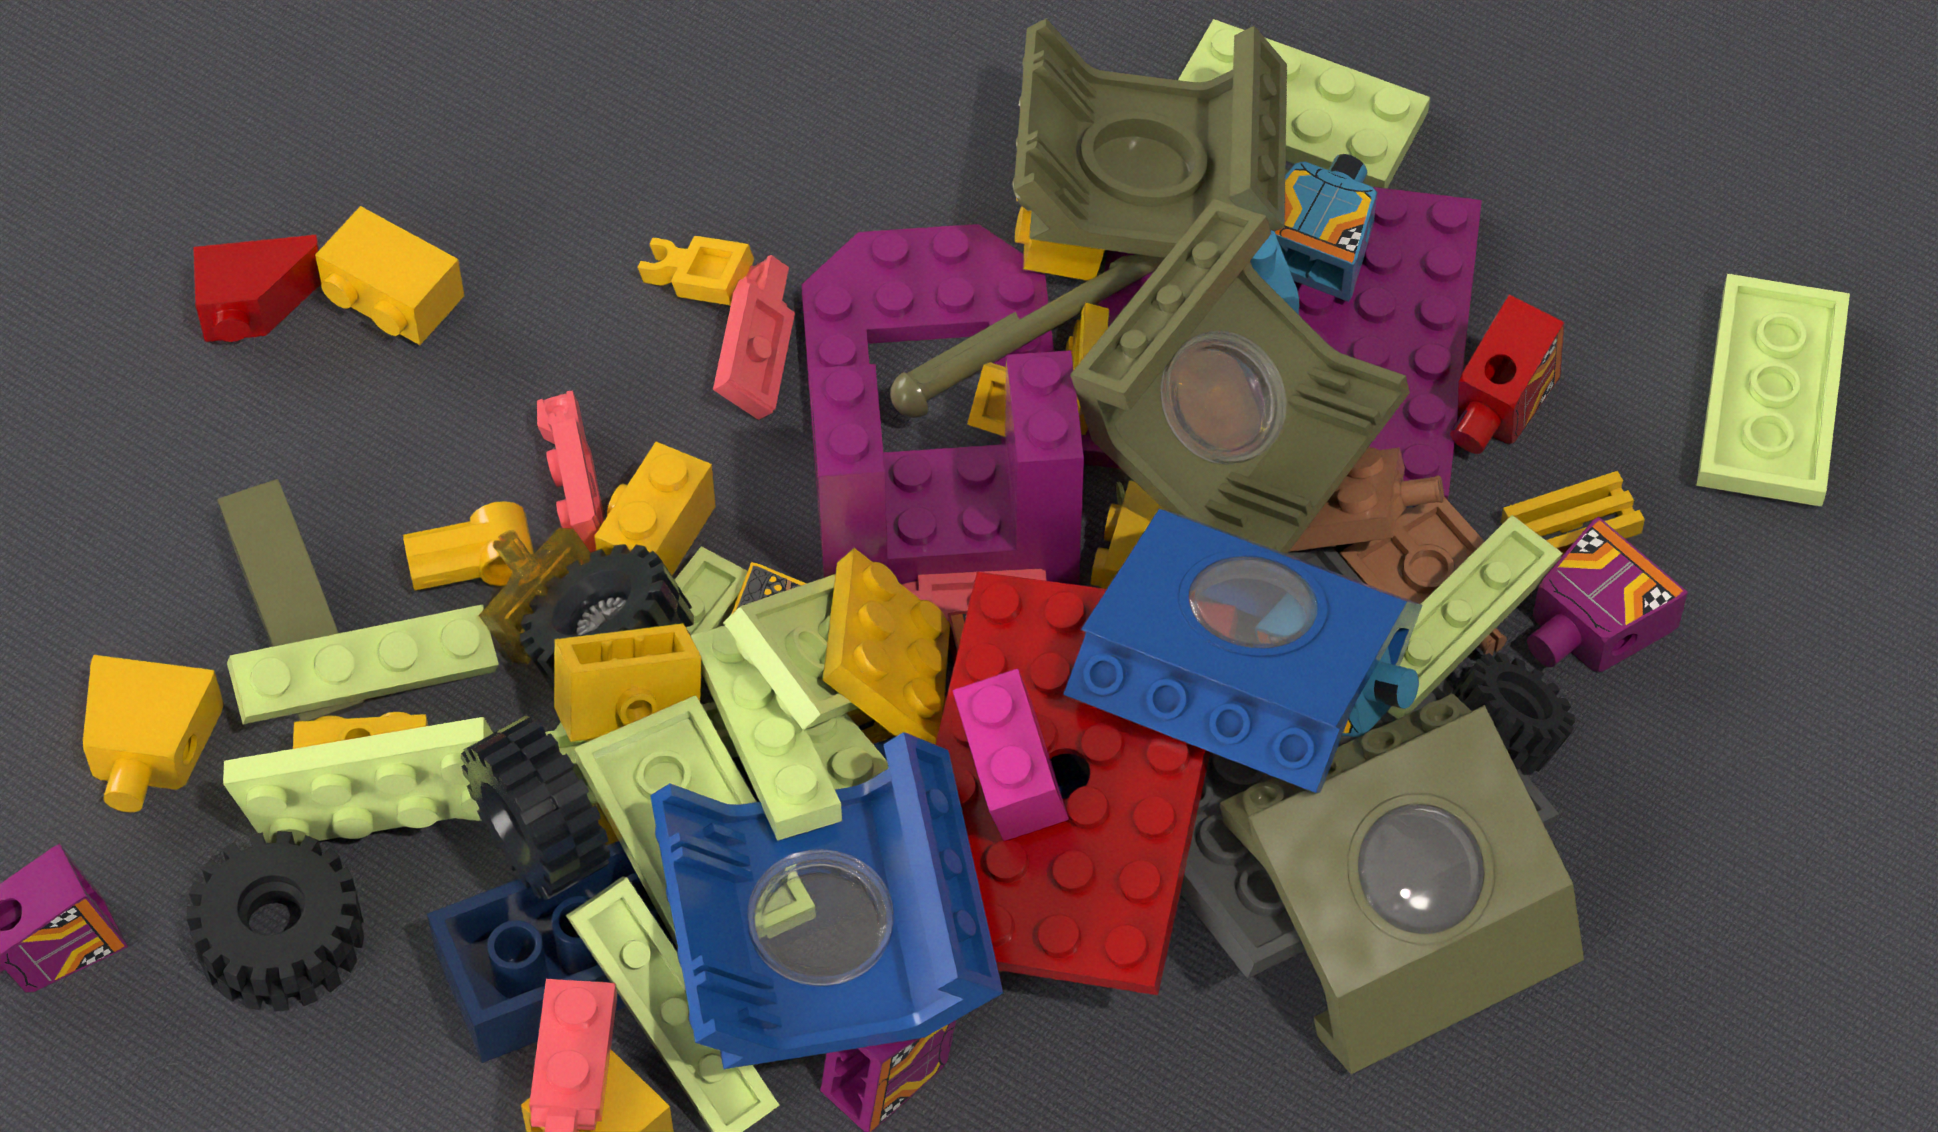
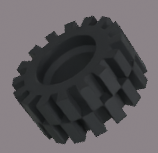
[1451,653,1575,775]

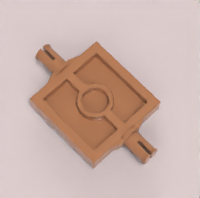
[1289,447,1444,552]
[1339,497,1507,655]

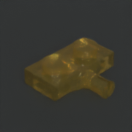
[478,528,591,664]

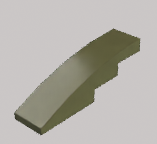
[217,479,364,721]

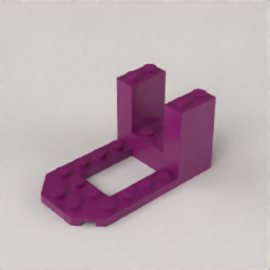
[801,224,1084,585]

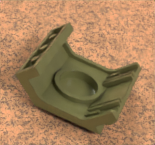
[1012,18,1287,258]

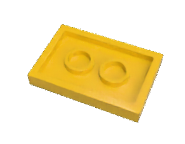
[823,548,950,744]

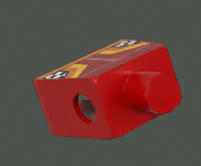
[1450,294,1565,454]

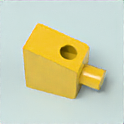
[83,655,224,812]

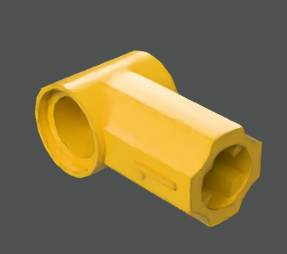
[403,501,536,591]

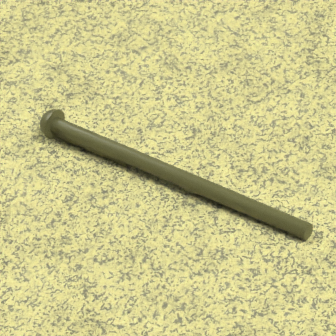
[890,169,1289,418]

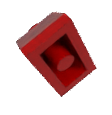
[193,235,321,342]

